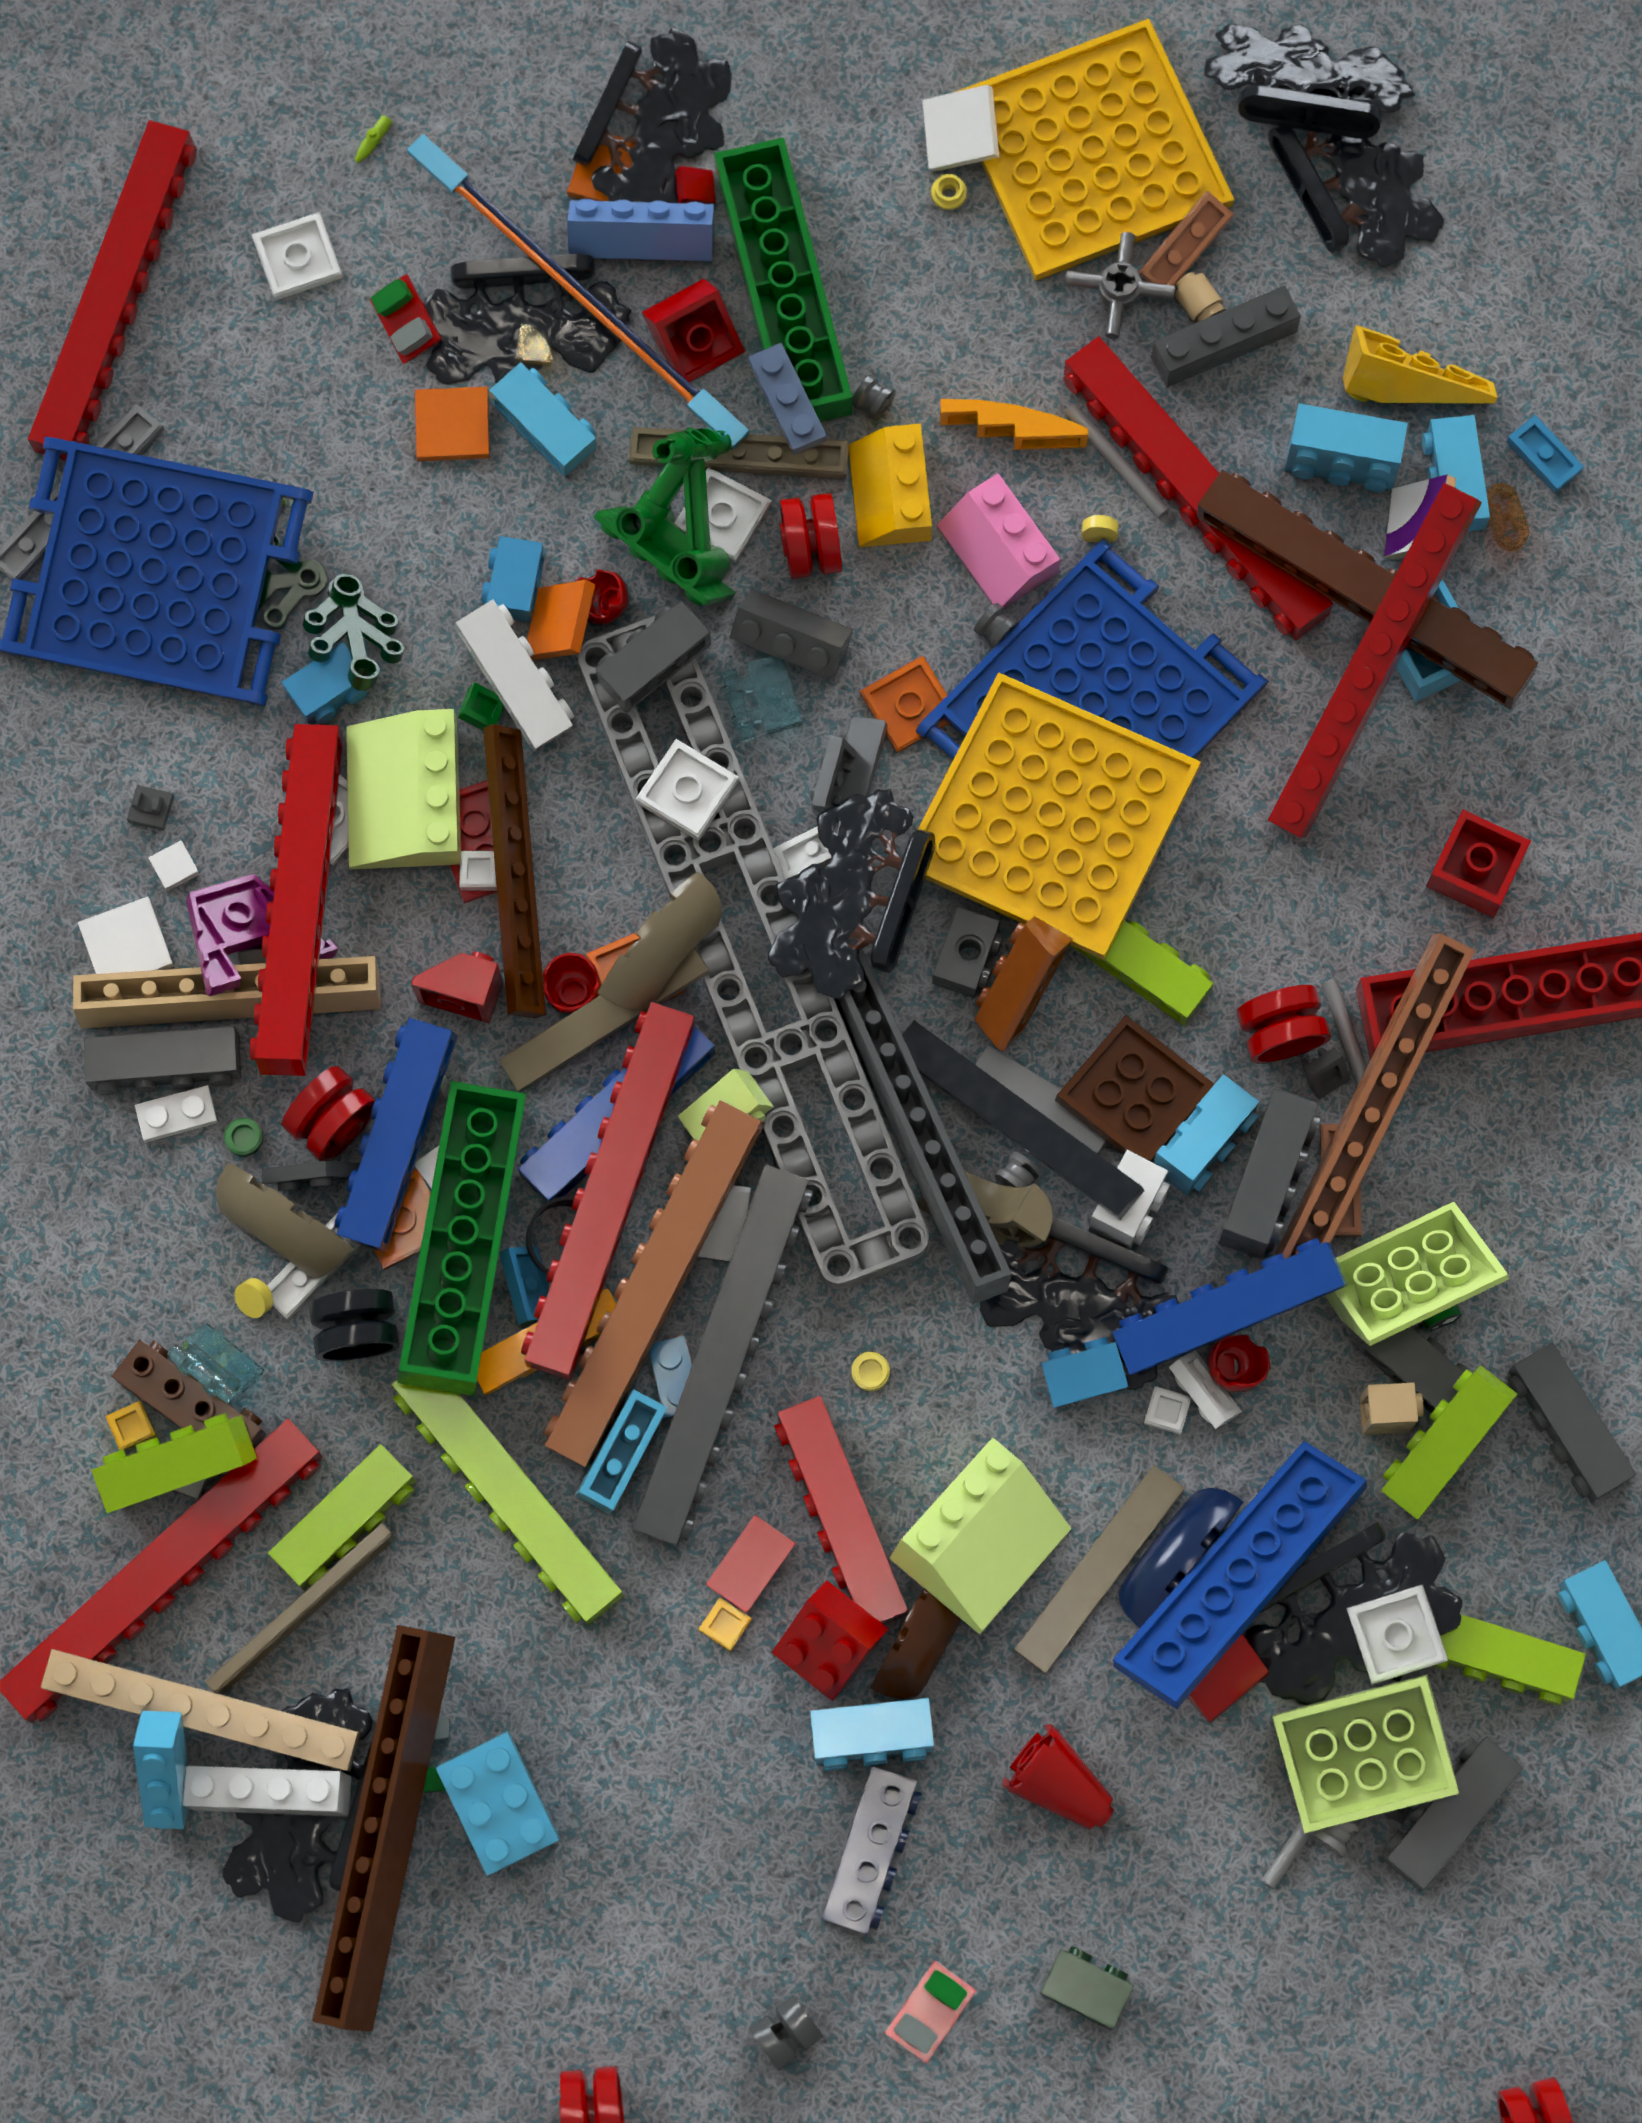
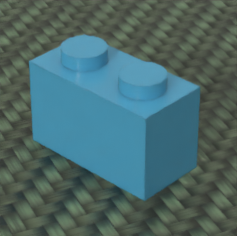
[481,536,545,623]
[281,642,368,725]
[1041,1337,1128,1408]

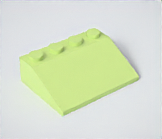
[346,709,461,870]
[1325,1202,1509,1346]
[889,1438,1072,1634]
[1272,1674,1459,1833]

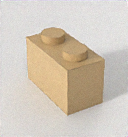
[1359,1382,1423,1435]

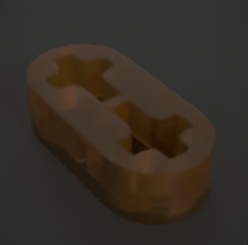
[1486,483,1530,552]

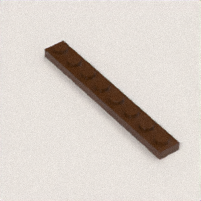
[483,724,546,1019]

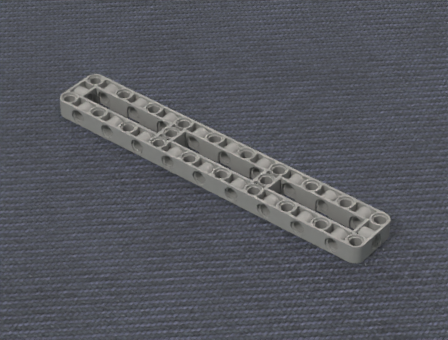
[577,615,929,1290]

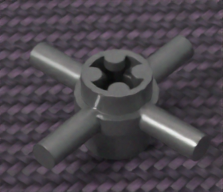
[1065,232,1175,339]

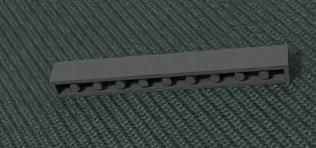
[834,949,1012,1305]
[633,1164,813,1546]

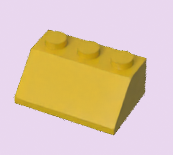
[849,423,932,548]

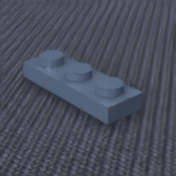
[748,343,827,456]

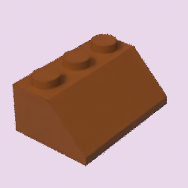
[974,916,1073,1052]

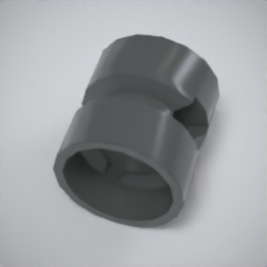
[748,1995,824,2071]

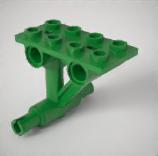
[594,427,735,606]

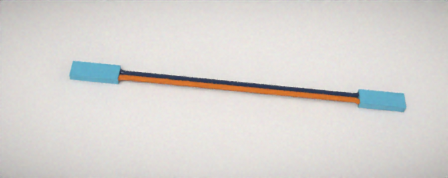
[407,134,750,450]

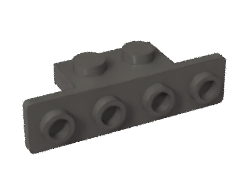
[811,717,888,814]

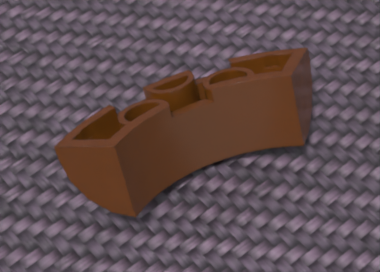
[870,1588,962,1699]

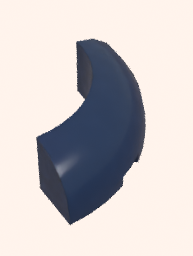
[1118,1488,1244,1628]

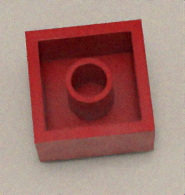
[1426,809,1531,918]
[771,1580,888,1701]

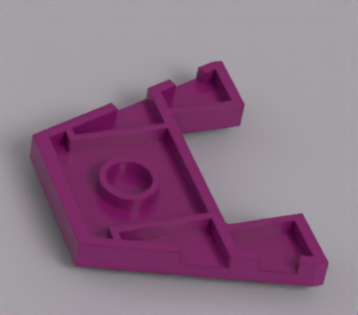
[186,874,338,996]

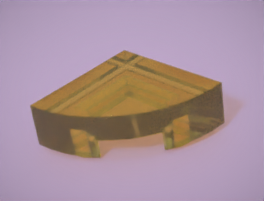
[516,323,553,366]

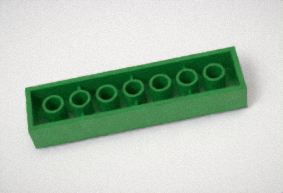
[714,137,853,422]
[397,1081,526,1396]

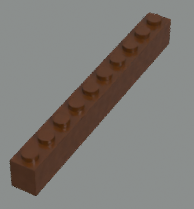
[1197,470,1538,710]
[313,1625,456,2032]

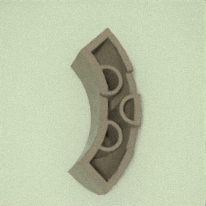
[598,872,722,1010]
[216,1163,353,1278]
[916,1170,1053,1247]

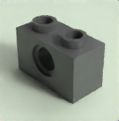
[932,907,1004,998]

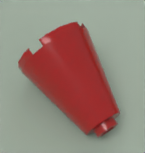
[1002,1724,1114,1829]

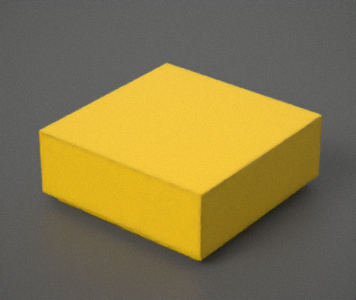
[105,1400,157,1451]
[698,1597,752,1652]

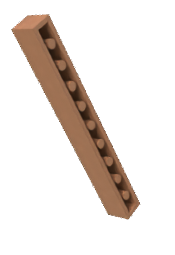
[1274,933,1475,1259]
[544,1100,765,1467]

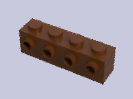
[111,1339,266,1449]

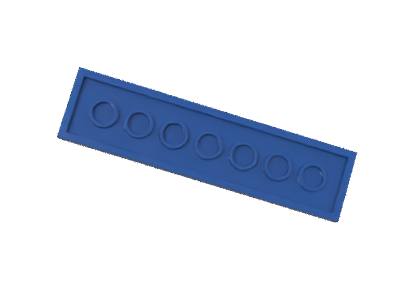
[1113,1441,1367,1709]

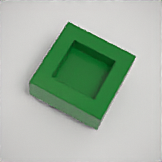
[457,682,504,731]

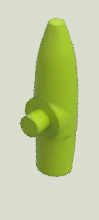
[354,115,393,163]

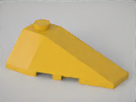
[1343,325,1498,404]

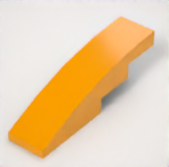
[940,399,1088,450]
[477,1288,616,1395]

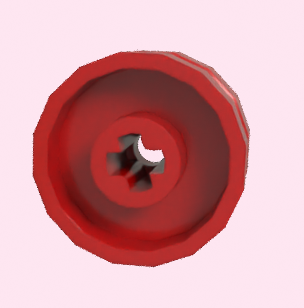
[779,493,842,579]
[1236,985,1332,1064]
[281,1066,375,1162]
[559,2065,625,2123]
[1497,2077,1573,2123]

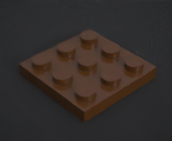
[1055,1015,1214,1162]

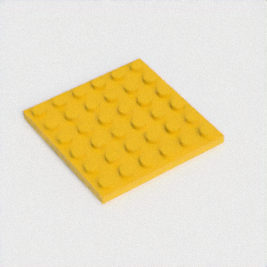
[953,18,1234,281]
[918,672,1201,960]

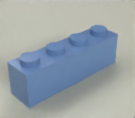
[567,199,714,261]

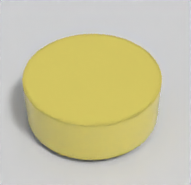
[1081,515,1119,543]
[235,1278,273,1318]
[851,1352,890,1391]

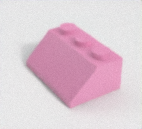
[937,473,1060,608]

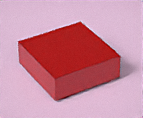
[675,166,716,204]

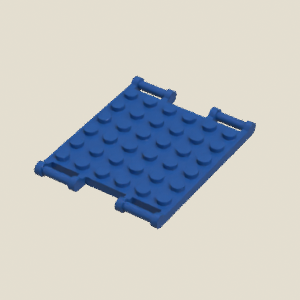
[0,437,314,707]
[916,539,1269,760]

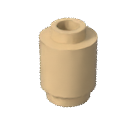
[1174,272,1225,323]

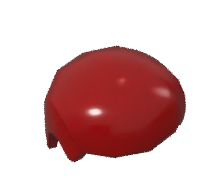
[576,569,629,625]
[543,952,600,1014]
[1207,1335,1271,1392]

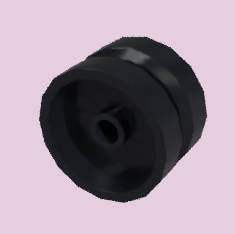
[309,1289,400,1362]

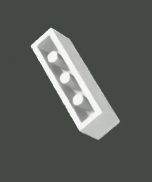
[454,599,574,752]
[183,1766,352,1816]

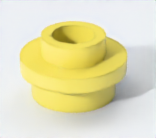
[931,174,967,210]

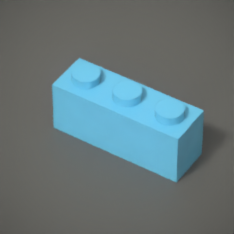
[489,362,596,477]
[1422,415,1490,531]
[575,1389,668,1514]
[1557,1560,1642,1690]
[133,1711,189,1829]

